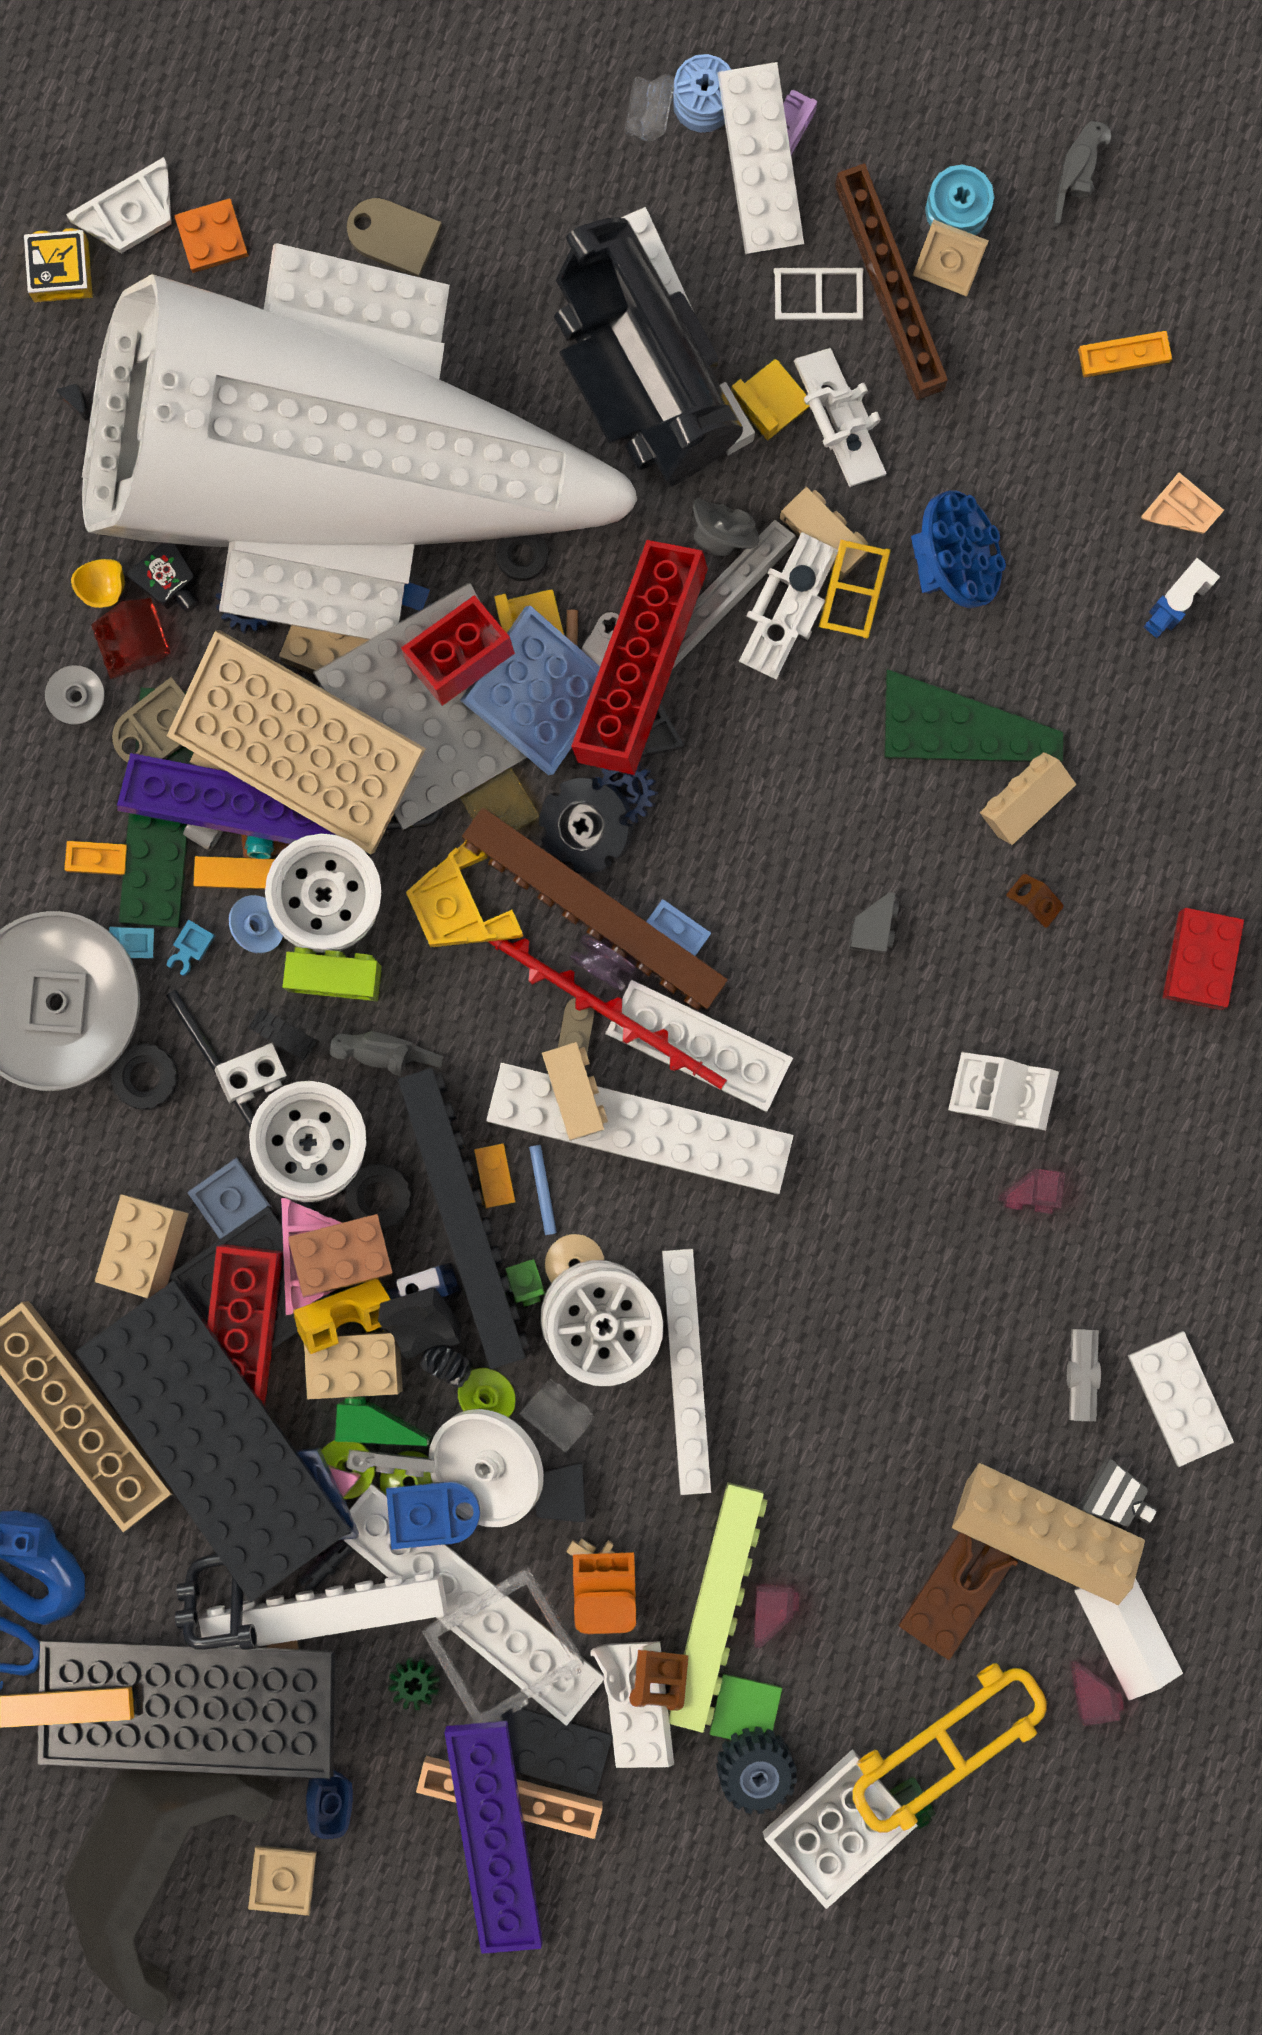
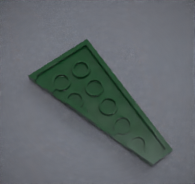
[884,669,1063,763]

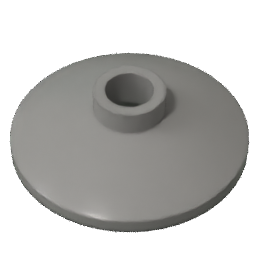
[45,665,105,725]

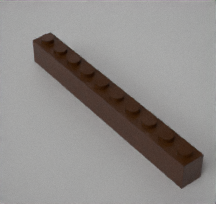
[462,807,728,1011]

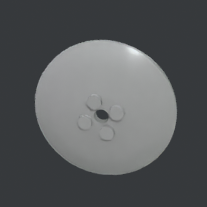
[0,911,140,1091]

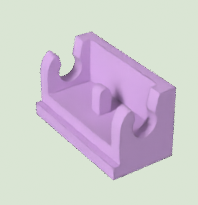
[783,90,817,155]

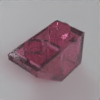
[998,1169,1065,1214]

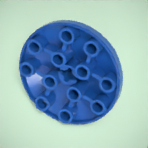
[911,491,1006,608]

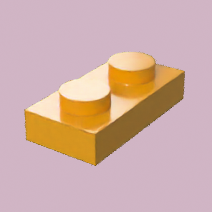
[65,841,127,875]
[474,1143,515,1208]

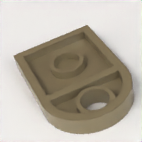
[347,198,442,278]
[112,677,185,763]

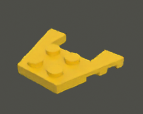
[406,842,524,947]

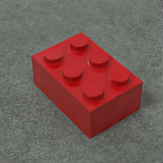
[401,595,515,706]
[1162,908,1244,1010]

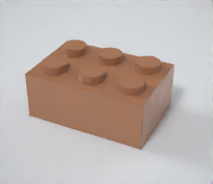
[288,1214,392,1298]

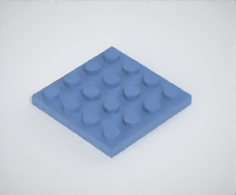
[460,606,600,775]

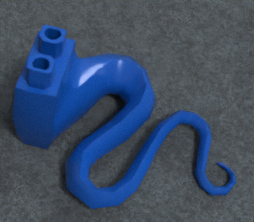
[0,1510,85,1691]

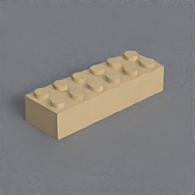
[952,1463,1145,1605]

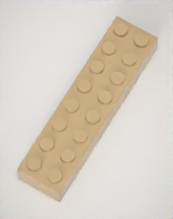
[0,1301,174,1532]

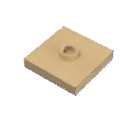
[913,220,989,296]
[248,1845,317,1916]

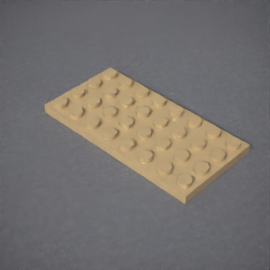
[167,630,426,855]

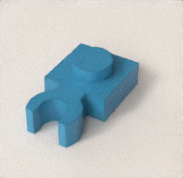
[167,920,215,976]

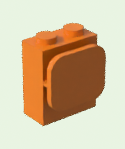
[573,1553,636,1634]

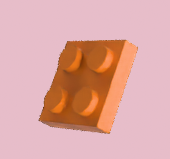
[174,198,248,273]

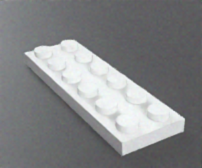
[717,62,804,254]
[605,980,793,1112]

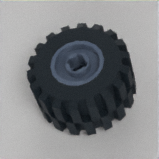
[716,1727,797,1814]

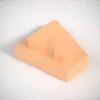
[1141,473,1224,534]

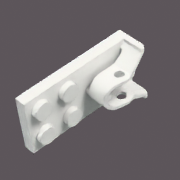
[591,1641,674,1768]

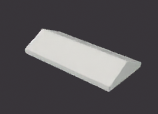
[1074,1578,1183,1700]

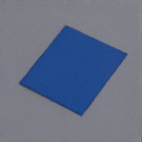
[402,582,430,611]

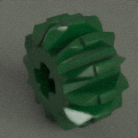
[388,1657,440,1710]

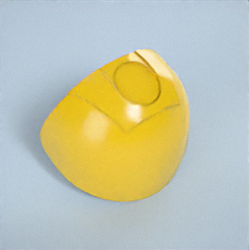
[71,559,125,608]

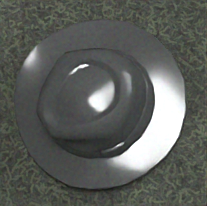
[693,498,759,556]

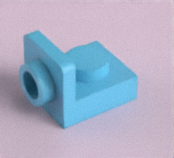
[109,926,154,958]

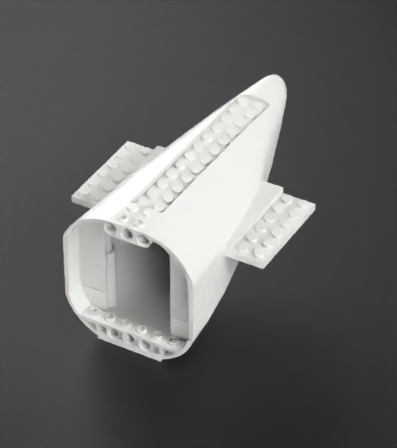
[82,243,637,640]

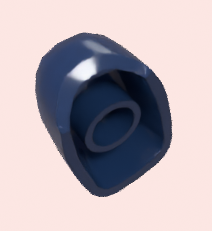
[306,1770,353,1839]

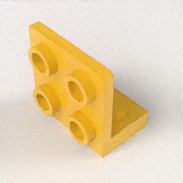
[731,359,810,441]
[494,590,564,635]

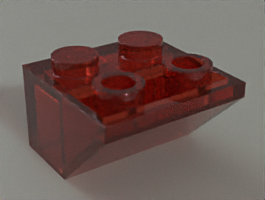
[91,598,171,679]

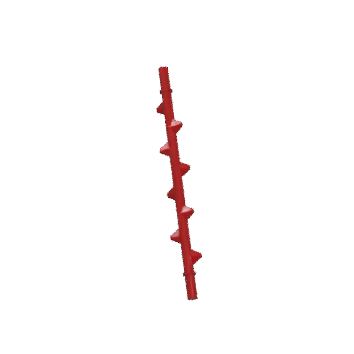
[487,938,728,1090]

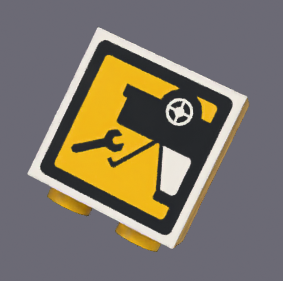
[24,228,93,302]

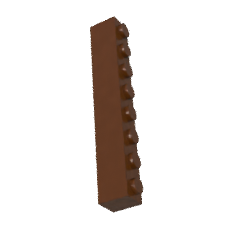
[835,163,948,400]

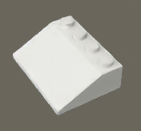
[762,1749,918,1909]

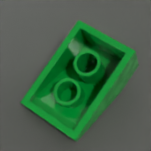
[335,1396,431,1446]

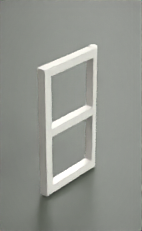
[773,268,864,320]

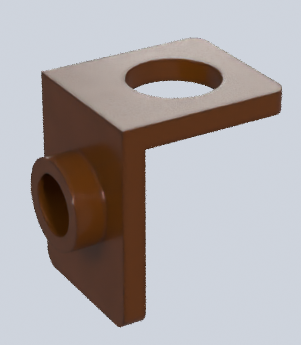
[1006,874,1064,928]

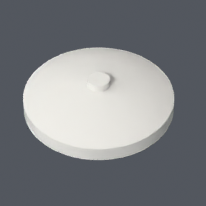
[429,1409,544,1527]

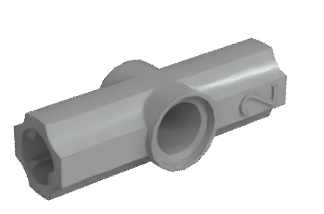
[1067,1329,1101,1421]

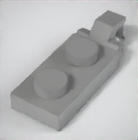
[347,1449,435,1477]

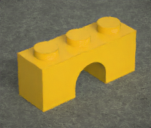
[293,1279,391,1354]

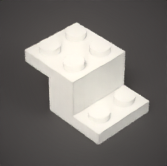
[948,1052,1059,1131]

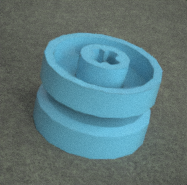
[925,165,994,235]

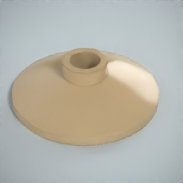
[545,1234,604,1283]

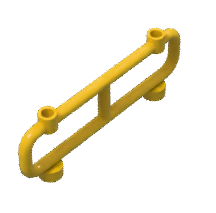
[852,1663,1047,1833]

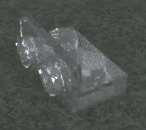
[624,74,675,143]
[520,1379,595,1453]

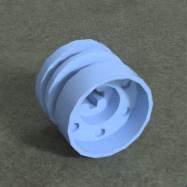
[673,54,731,133]

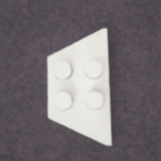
[66,157,172,254]

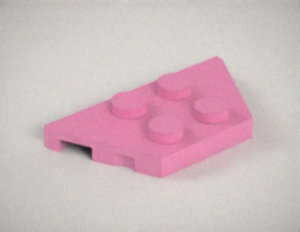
[281,1198,341,1315]

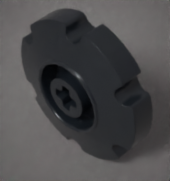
[539,777,633,873]

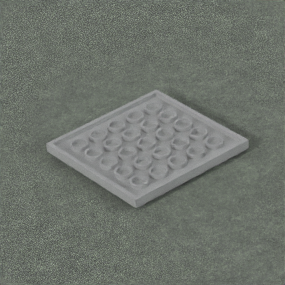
[313,583,527,830]

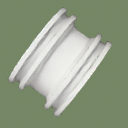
[265,834,381,954]
[249,1081,366,1203]
[540,1260,663,1386]

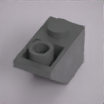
[849,892,899,955]

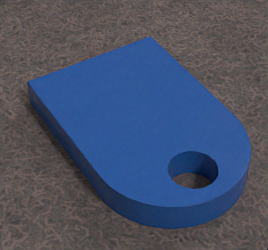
[386,1482,480,1550]

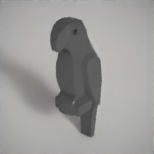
[1054,121,1111,226]
[329,1031,444,1076]

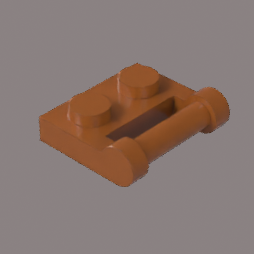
[629,1650,688,1711]

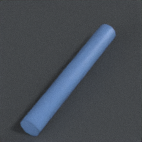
[529,1145,557,1235]

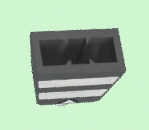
[1078,1457,1157,1527]

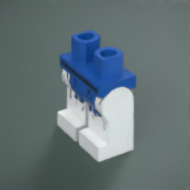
[1144,558,1220,638]

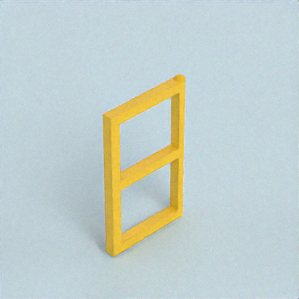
[819,539,891,639]

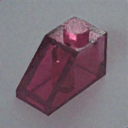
[753,1583,799,1648]
[1070,1660,1124,1726]

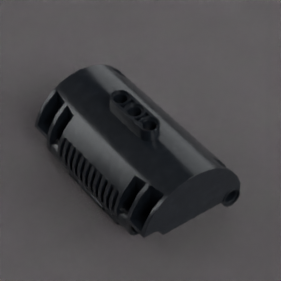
[554,217,743,487]

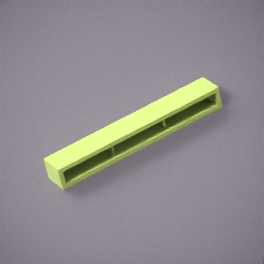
[668,1482,767,1733]

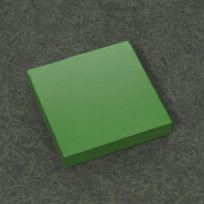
[709,1673,782,1740]

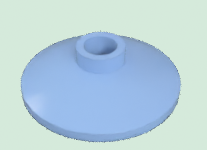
[229,895,283,953]

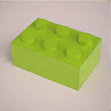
[283,947,382,1001]

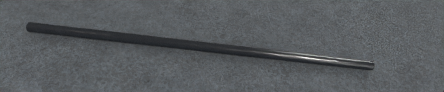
[166,990,389,1332]

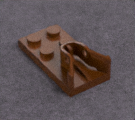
[898,1532,1018,1660]

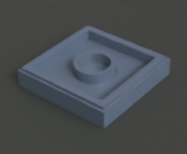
[187,1158,272,1239]

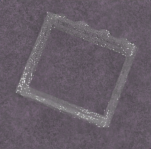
[422,1566,584,1724]

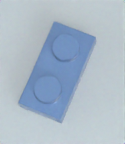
[646,899,711,956]

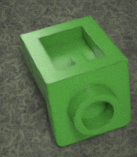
[505,1259,545,1307]

